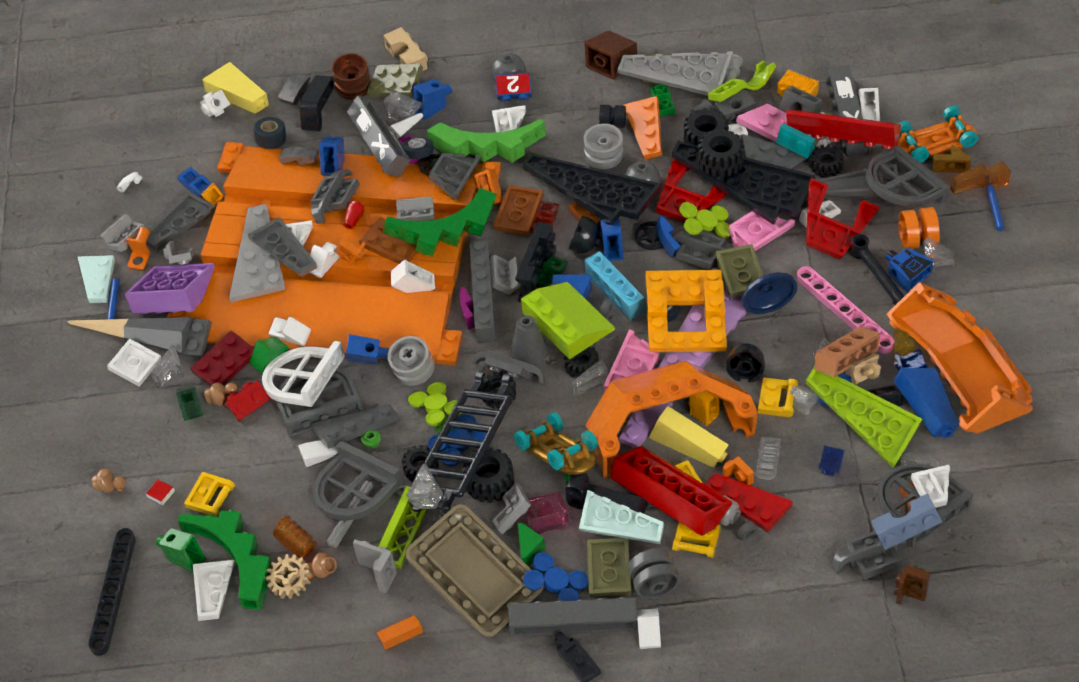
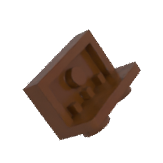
[894,565,930,604]

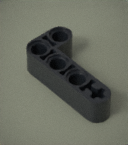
[300,75,334,131]
[565,473,648,514]

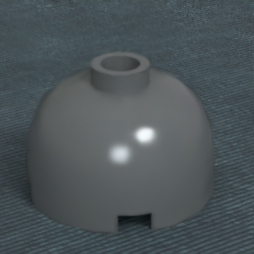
[492,53,526,80]
[625,161,661,183]

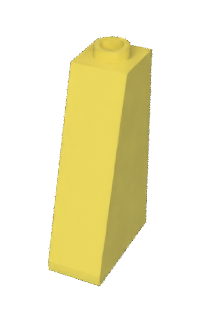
[202,62,269,114]
[649,406,728,468]

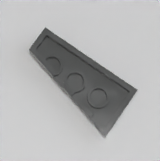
[146,192,216,250]

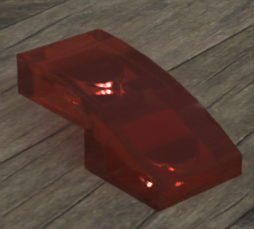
[531,201,559,234]

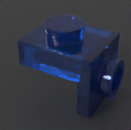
[894,348,928,372]
[818,445,845,476]

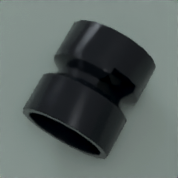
[599,105,626,128]

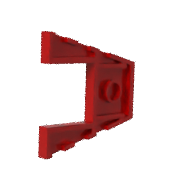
[656,158,728,223]
[806,178,879,260]

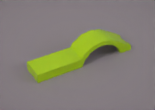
[708,61,776,102]

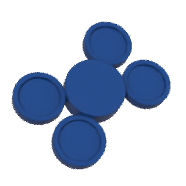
[428,414,487,467]
[523,553,589,601]

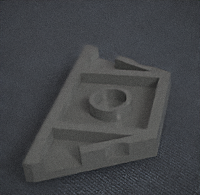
[742,135,809,170]
[429,153,481,200]

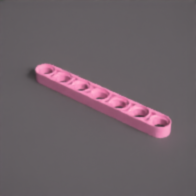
[797,266,894,354]

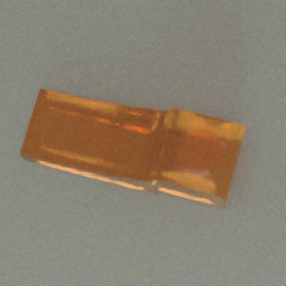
[950,161,1011,195]

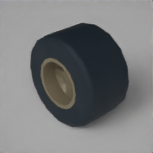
[254,117,286,149]

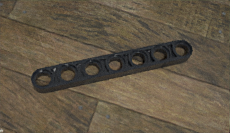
[88,528,136,656]

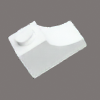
[858,88,880,121]

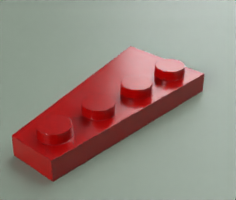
[704,472,793,532]

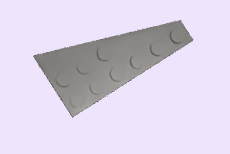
[618,51,733,96]
[229,204,286,303]

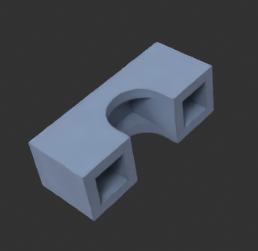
[871,493,942,550]

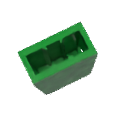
[156,529,206,573]

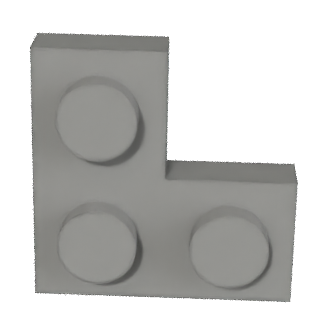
[493,483,531,534]

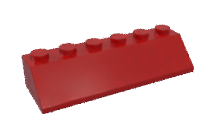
[786,110,902,149]
[611,446,732,536]

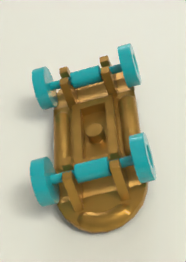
[513,412,598,475]

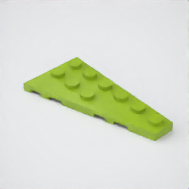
[806,366,922,469]

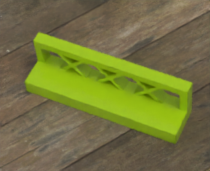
[378,486,431,569]

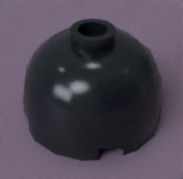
[568,215,601,253]
[726,343,765,382]

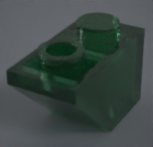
[176,384,203,421]

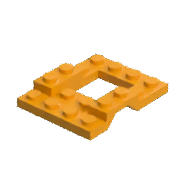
[645,270,727,352]

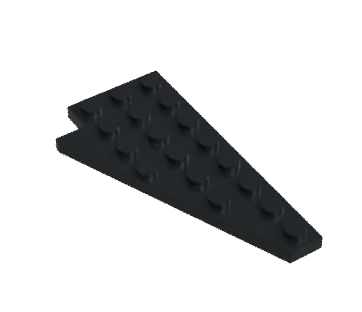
[672,140,816,225]
[523,153,661,225]

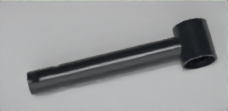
[850,234,904,305]

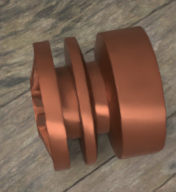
[332,53,371,100]

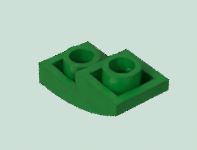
[650,84,675,117]

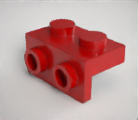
[224,380,271,422]

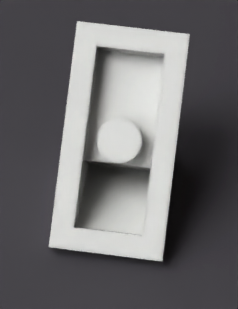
[309,242,340,278]
[268,317,311,347]

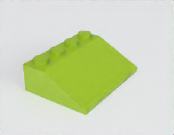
[521,282,615,360]

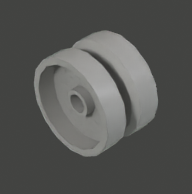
[583,124,624,170]
[388,336,435,386]

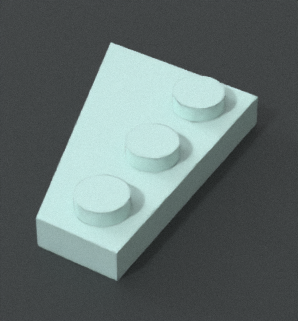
[78,255,115,303]

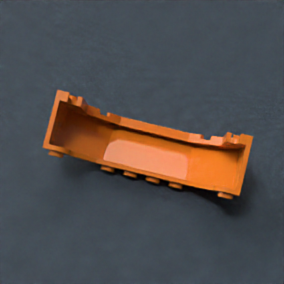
[887,282,1033,434]
[585,361,758,478]

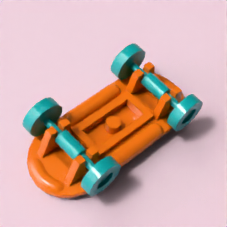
[893,105,979,163]

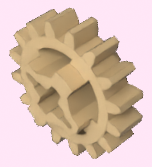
[266,554,312,599]

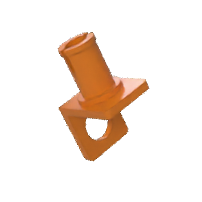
[127,227,151,271]

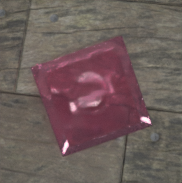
[525,491,569,535]

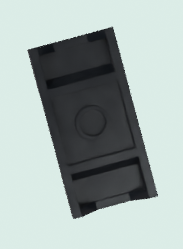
[515,222,557,302]

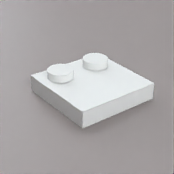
[107,339,161,387]

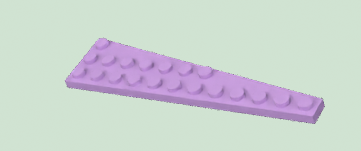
[619,268,747,448]

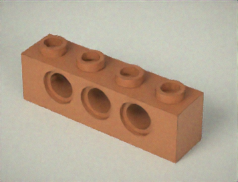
[815,326,880,377]

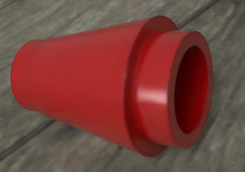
[343,201,365,229]

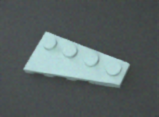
[579,490,664,544]

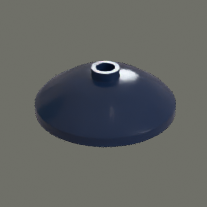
[742,272,798,314]

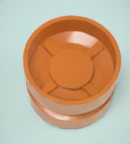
[898,207,940,249]

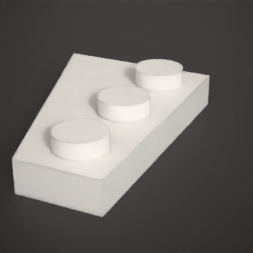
[193,560,234,621]

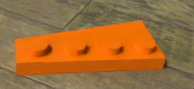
[624,96,662,160]

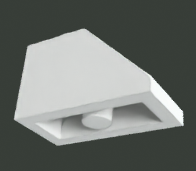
[391,260,435,293]

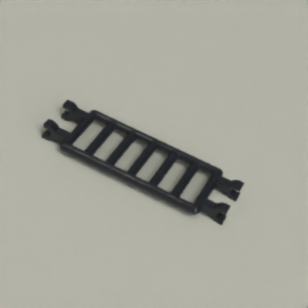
[408,371,516,516]

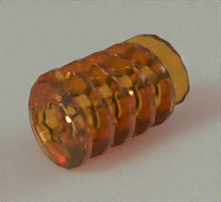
[273,516,317,559]

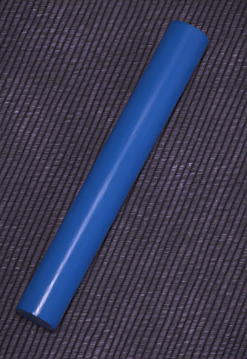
[986,184,1004,231]
[107,279,120,319]

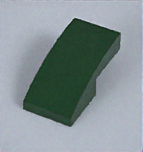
[537,255,568,288]

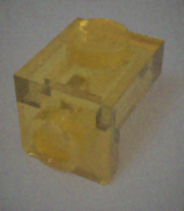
[893,329,915,358]

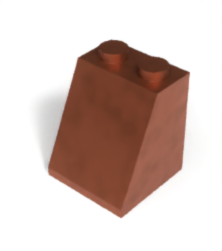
[584,30,638,80]

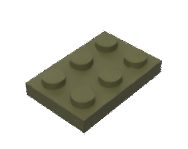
[367,64,423,97]
[716,244,763,299]
[587,538,631,598]

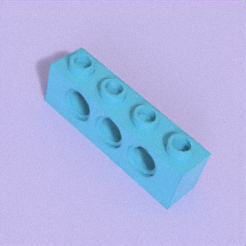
[584,251,645,321]

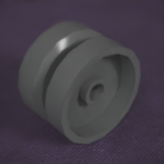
[628,548,680,599]

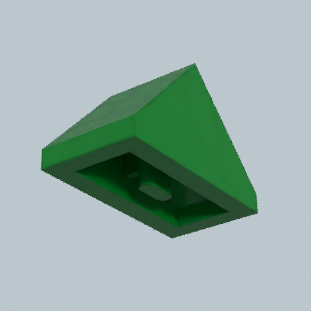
[249,337,289,375]
[518,523,546,567]

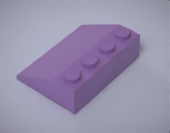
[125,263,215,314]

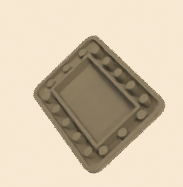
[405,504,544,638]

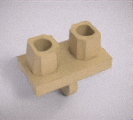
[846,353,881,384]

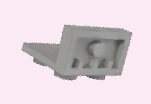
[353,540,397,593]

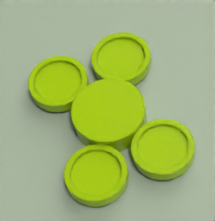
[679,202,731,238]
[408,382,462,426]

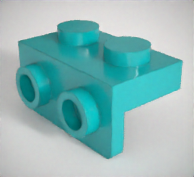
[776,123,816,159]

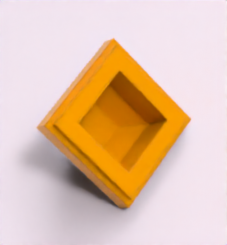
[201,183,225,206]

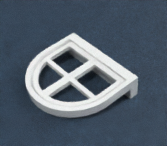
[262,341,345,407]

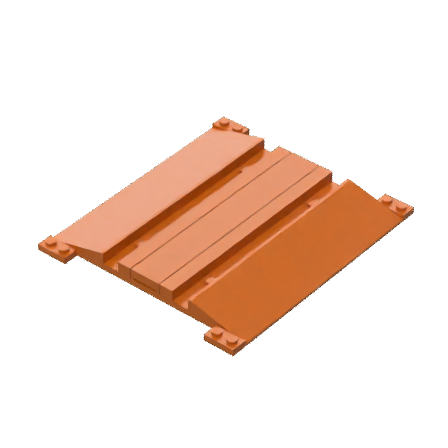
[167,142,502,366]

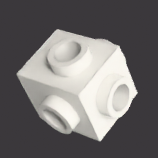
[200,90,230,117]

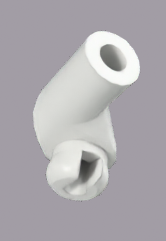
[117,172,142,193]

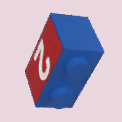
[495,72,532,101]

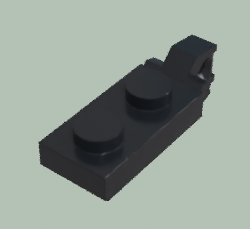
[554,631,601,682]

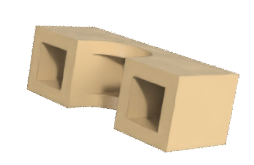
[383,27,428,71]

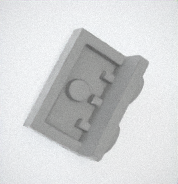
[396,197,435,222]
[101,214,145,252]
[164,241,195,265]
[490,254,521,295]

